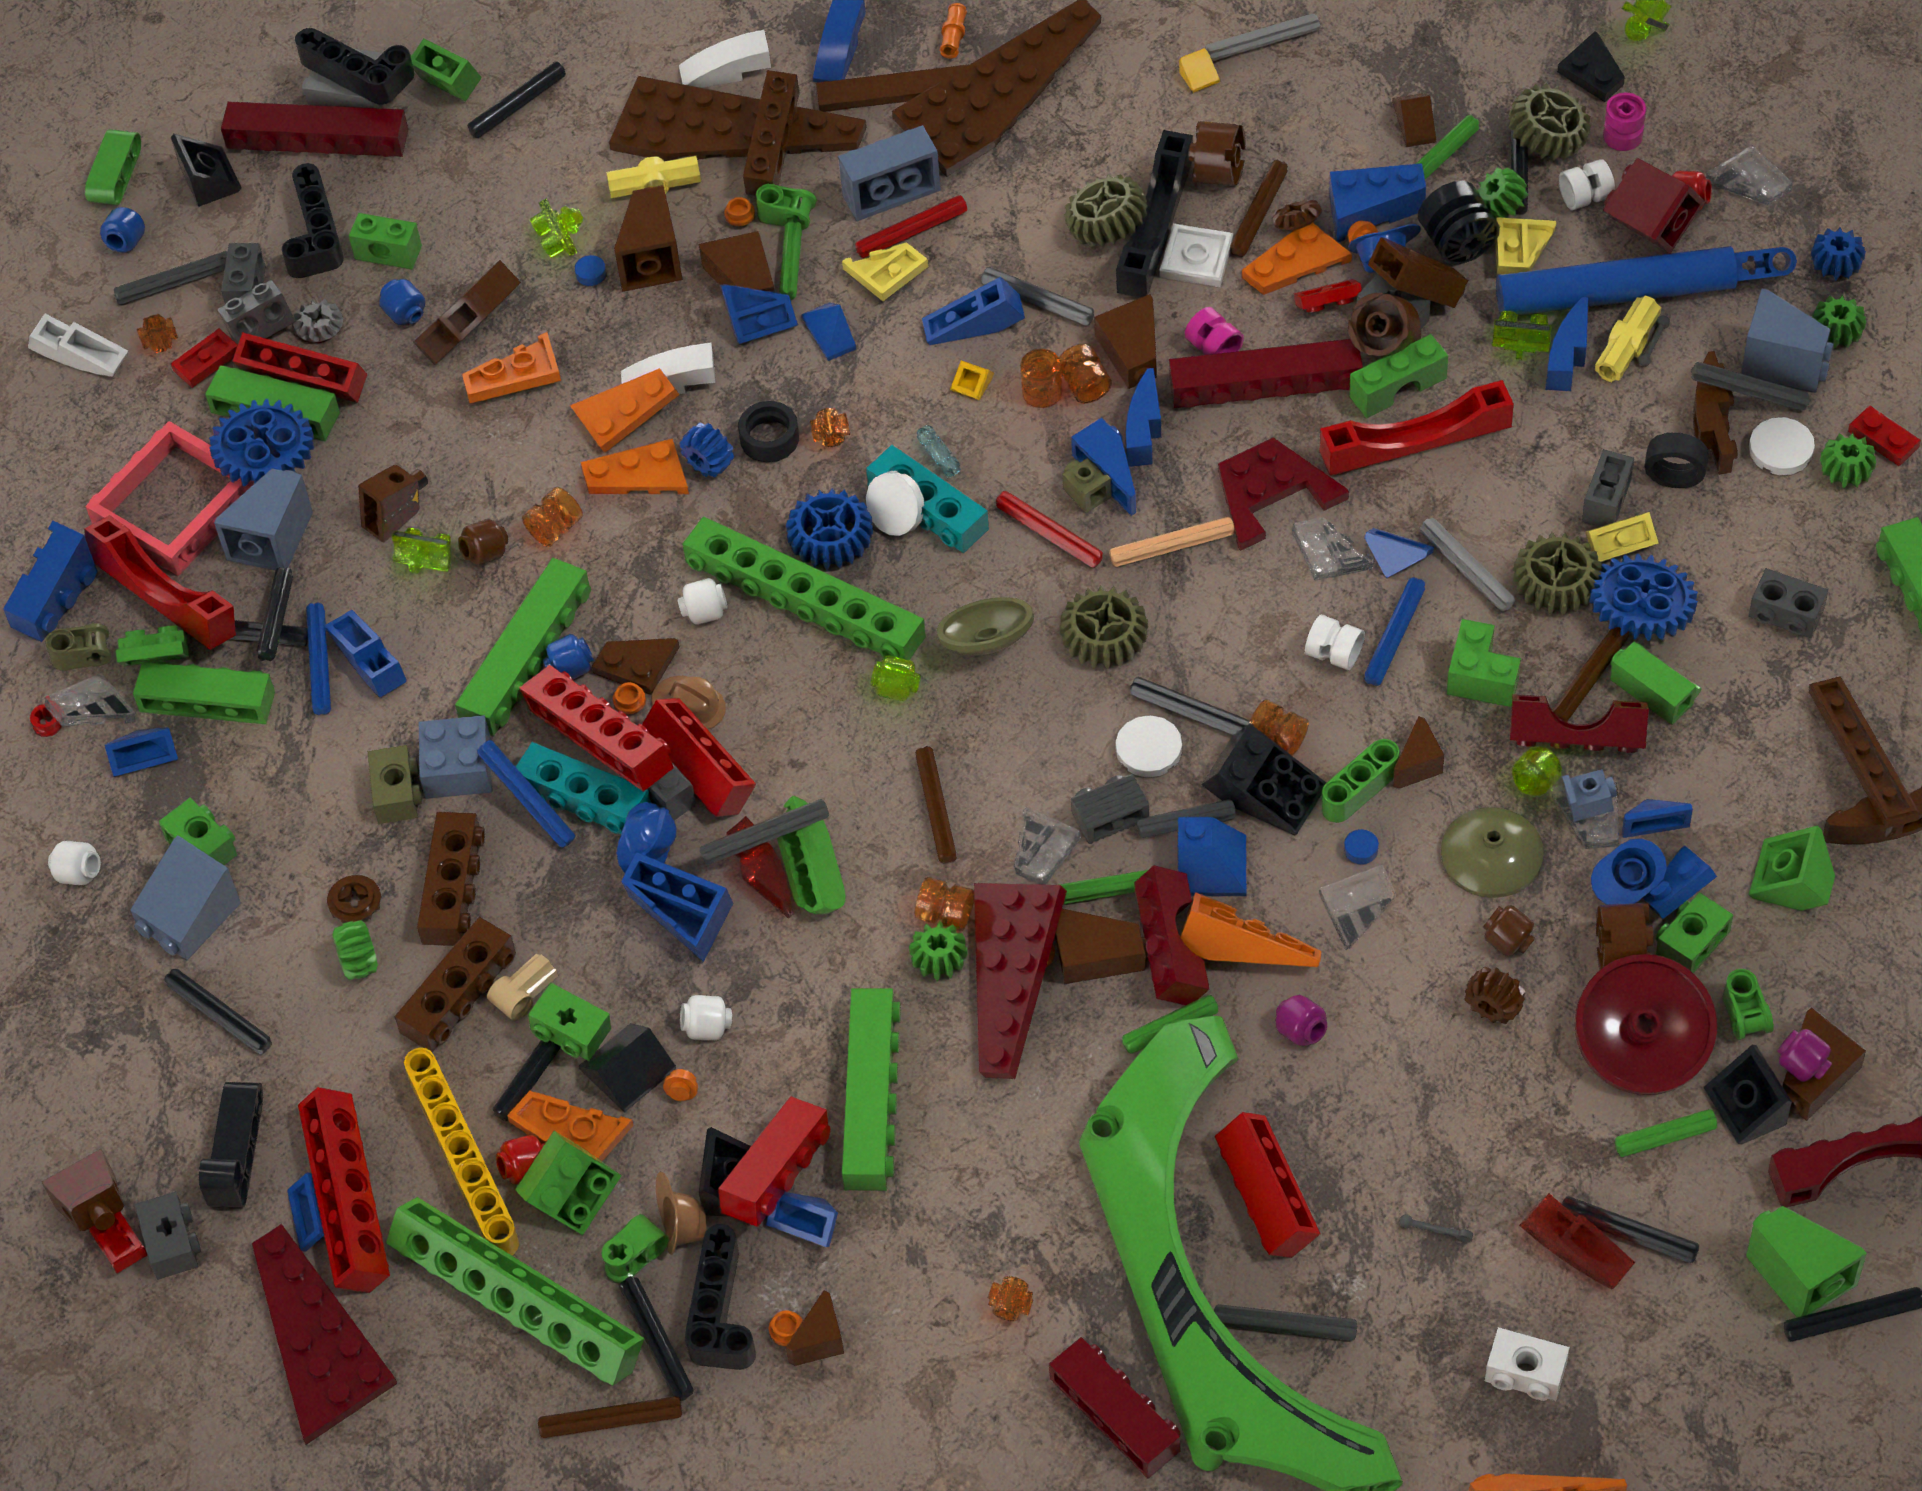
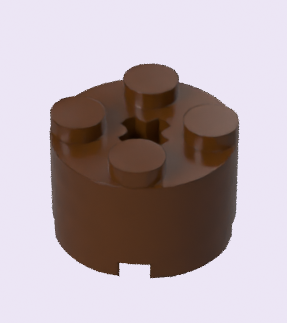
[1189,121,1246,186]
[1348,293,1421,358]
[1596,903,1654,970]

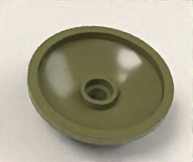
[937,597,1034,655]
[1441,807,1544,898]

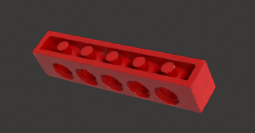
[519,665,674,792]
[298,1087,390,1293]

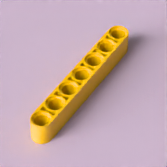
[404,1048,519,1255]

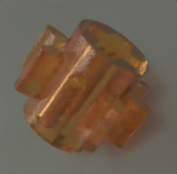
[137,314,178,353]
[810,408,850,447]
[988,1276,1033,1321]

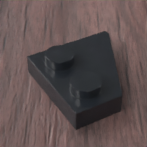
[1557,31,1625,102]

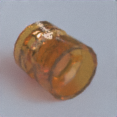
[1057,343,1112,404]
[1020,349,1063,408]
[522,487,583,547]
[1249,699,1309,756]
[914,877,975,932]

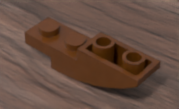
[413,260,521,365]
[1693,351,1738,475]
[1823,787,1922,845]

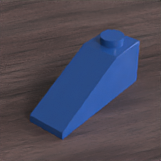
[922,276,1025,345]
[1071,417,1136,516]

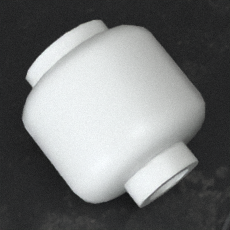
[678,578,728,625]
[48,841,101,885]
[680,995,732,1041]

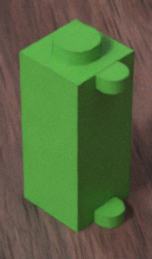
[1610,641,1701,725]

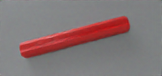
[855,195,967,258]
[996,491,1103,568]

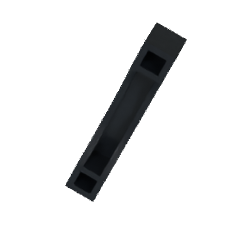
[1116,130,1193,298]

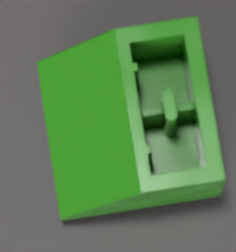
[515,1131,622,1235]

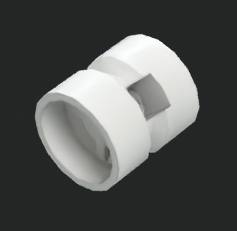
[1559,159,1615,210]
[1305,614,1365,670]

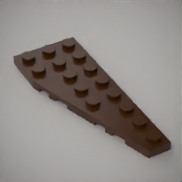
[892,0,1101,177]
[609,76,867,161]

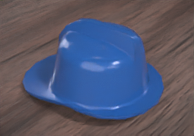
[1348,224,1421,273]
[616,802,677,873]
[1591,838,1667,905]

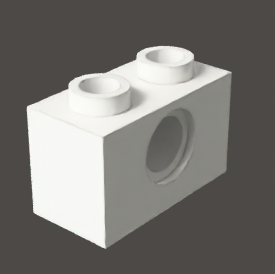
[1485,1327,1570,1401]

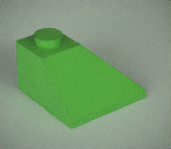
[1749,826,1835,911]

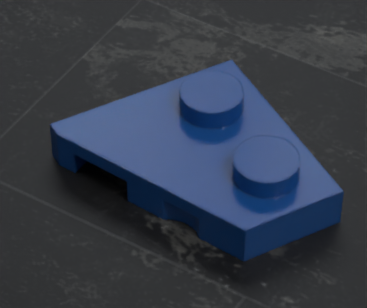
[720,284,798,344]
[1643,846,1717,919]

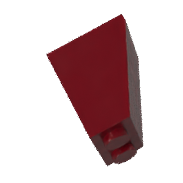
[1603,158,1705,254]

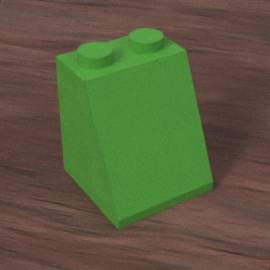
[1746,1206,1867,1318]

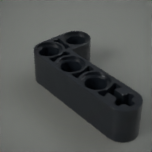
[295,28,415,105]
[282,163,344,278]
[199,1082,263,1208]
[685,1224,756,1370]

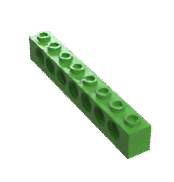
[683,516,926,666]
[386,1197,644,1386]

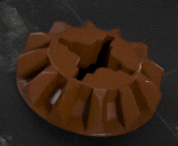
[1272,199,1322,230]
[327,875,382,923]

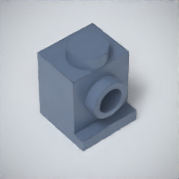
[1562,769,1617,822]

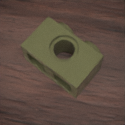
[367,745,422,824]

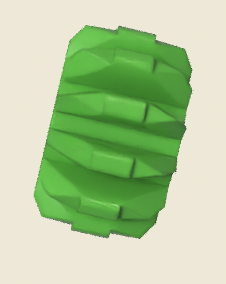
[1477,167,1528,219]
[1812,294,1866,349]
[1820,433,1877,488]
[332,920,378,980]
[909,921,968,981]

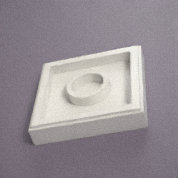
[1160,223,1233,287]

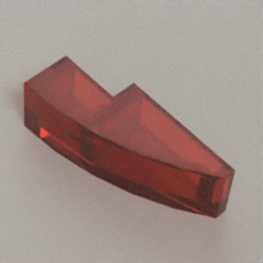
[726,816,793,919]
[1519,1193,1635,1289]

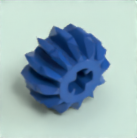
[1810,227,1866,280]
[679,423,734,478]

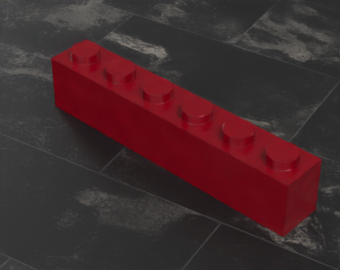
[221,101,409,157]
[1169,339,1363,408]

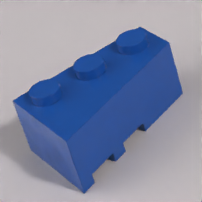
[1329,163,1426,242]
[3,520,98,642]
[621,852,734,962]

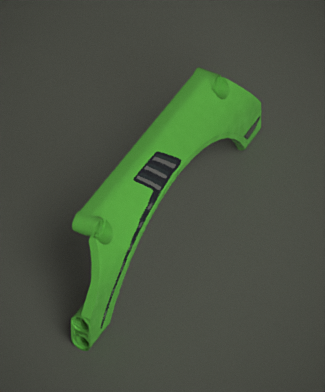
[1079,1016,1403,1491]

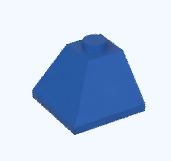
[1178,817,1247,896]

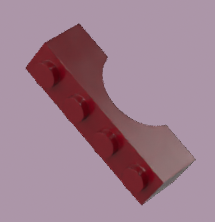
[1510,694,1649,753]
[1134,865,1210,1006]

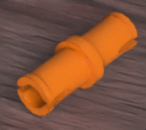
[939,3,967,59]

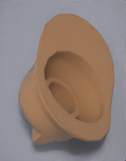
[652,675,726,729]
[656,1171,707,1255]

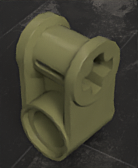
[45,623,111,671]

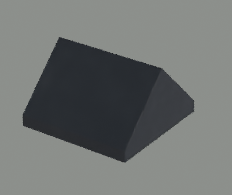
[171,134,242,207]
[579,1023,676,1113]
[1703,1044,1792,1144]
[699,1127,751,1217]

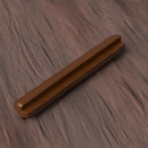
[1230,159,1288,257]
[1552,627,1630,722]
[915,746,957,864]
[538,1396,682,1438]

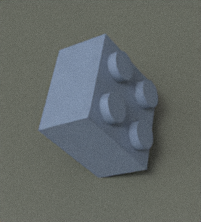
[419,715,492,799]

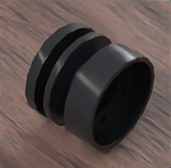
[1418,180,1500,265]

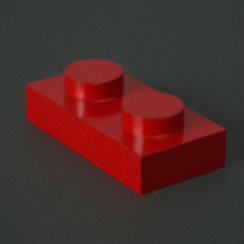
[1293,279,1362,313]
[171,328,238,388]
[1848,405,1921,466]

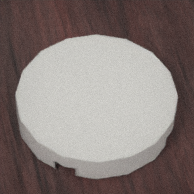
[1749,417,1815,475]
[866,471,924,536]
[1116,715,1182,778]

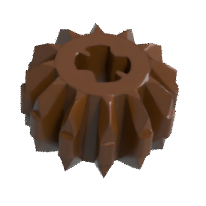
[1464,967,1526,1024]

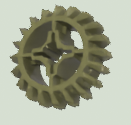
[1508,83,1591,161]
[1064,174,1148,247]
[1513,532,1602,615]
[1059,585,1148,669]

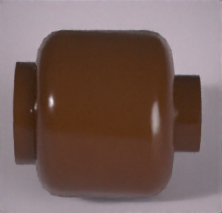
[458,519,508,565]
[1483,905,1535,956]

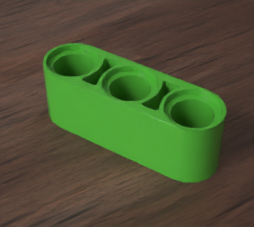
[85,129,141,205]
[1322,739,1400,823]

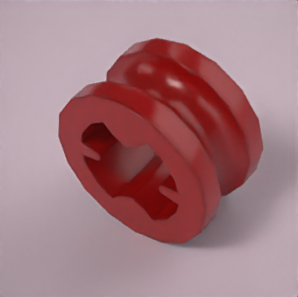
[30,704,63,737]

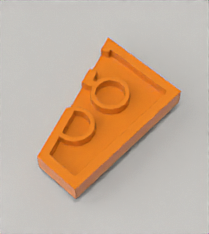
[1242,223,1352,295]
[462,332,561,403]
[570,368,680,453]
[580,439,689,494]
[507,1090,634,1161]

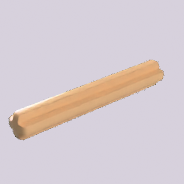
[1110,517,1234,567]

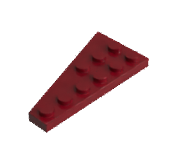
[974,883,1067,1079]

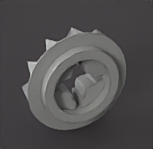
[293,299,343,342]

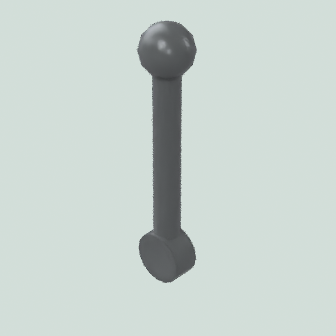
[1638,315,1670,366]
[1399,1214,1473,1243]

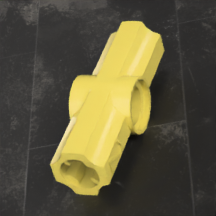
[606,156,701,198]
[1595,295,1661,382]

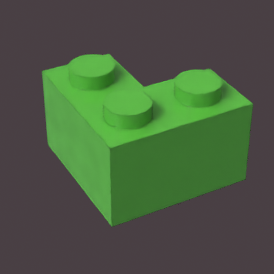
[1447,619,1521,707]

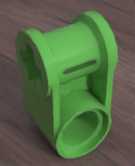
[756,184,817,230]
[1722,969,1774,1040]
[601,1214,669,1283]

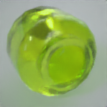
[870,655,921,701]
[1512,746,1562,796]

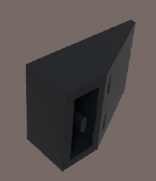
[1201,723,1327,835]

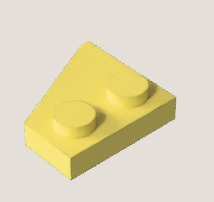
[1495,217,1556,274]
[842,242,928,301]

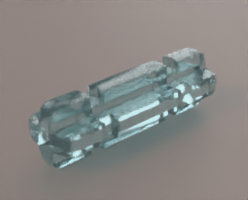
[916,425,961,477]

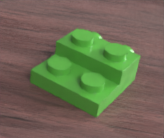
[115,625,190,666]

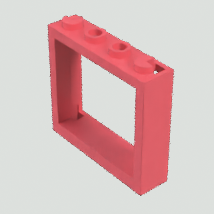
[85,421,254,576]

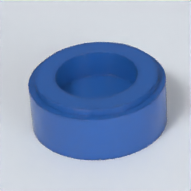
[575,255,606,286]
[1344,829,1379,864]

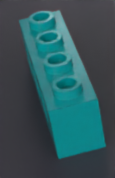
[866,445,989,554]
[516,742,651,834]

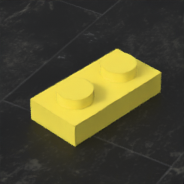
[1586,512,1658,562]

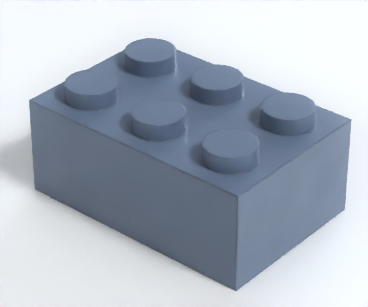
[838,125,941,221]

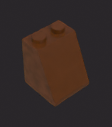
[614,185,683,292]

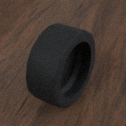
[738,401,799,463]
[1644,433,1709,488]

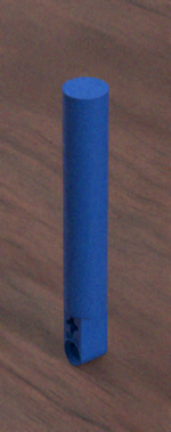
[1496,246,1797,318]

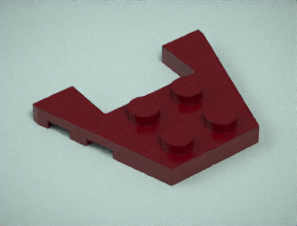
[1218,437,1349,551]

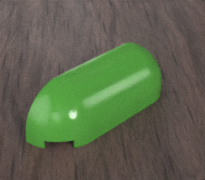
[777,796,846,914]

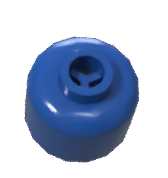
[100,207,145,252]
[379,279,425,325]
[543,634,594,679]

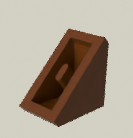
[1392,93,1436,147]
[1393,716,1444,789]
[786,1290,844,1366]

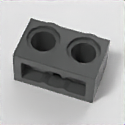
[221,243,266,304]
[217,280,296,344]
[1582,449,1634,527]
[1749,568,1829,638]

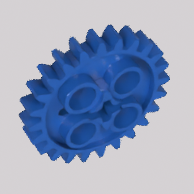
[209,399,314,486]
[1589,554,1698,641]

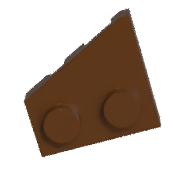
[592,638,680,695]

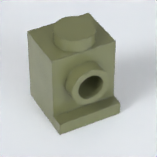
[1062,458,1112,513]

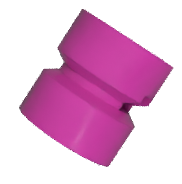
[1603,92,1646,151]
[1185,307,1244,355]

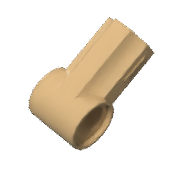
[487,954,558,1021]

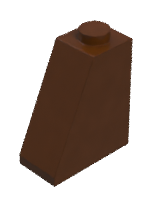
[699,231,775,292]
[1368,237,1469,308]
[1094,294,1157,389]
[1054,908,1148,984]
[1782,1007,1866,1121]

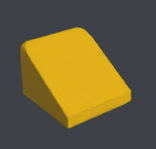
[1179,48,1220,93]
[950,360,994,400]

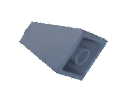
[1741,288,1834,393]
[214,468,313,570]
[130,835,241,960]

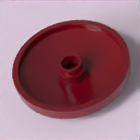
[1574,954,1717,1095]

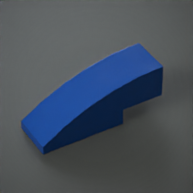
[813,0,866,83]
[1545,297,1588,391]
[1126,368,1161,467]
[325,610,407,698]

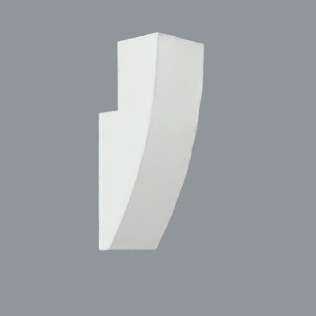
[679,30,771,88]
[28,313,128,377]
[621,343,715,394]

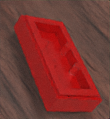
[88,1211,148,1273]

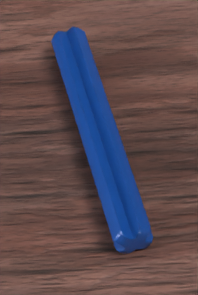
[1364,577,1425,686]
[306,602,331,715]
[477,740,576,848]

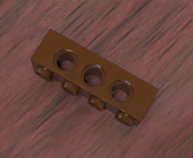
[743,70,800,195]
[417,812,485,946]
[394,917,516,1052]

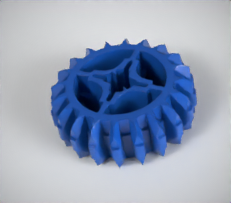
[786,488,873,570]

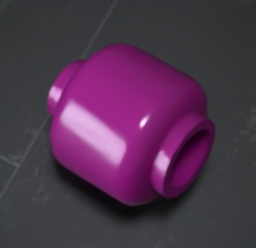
[1275,995,1327,1047]
[1777,1029,1832,1082]

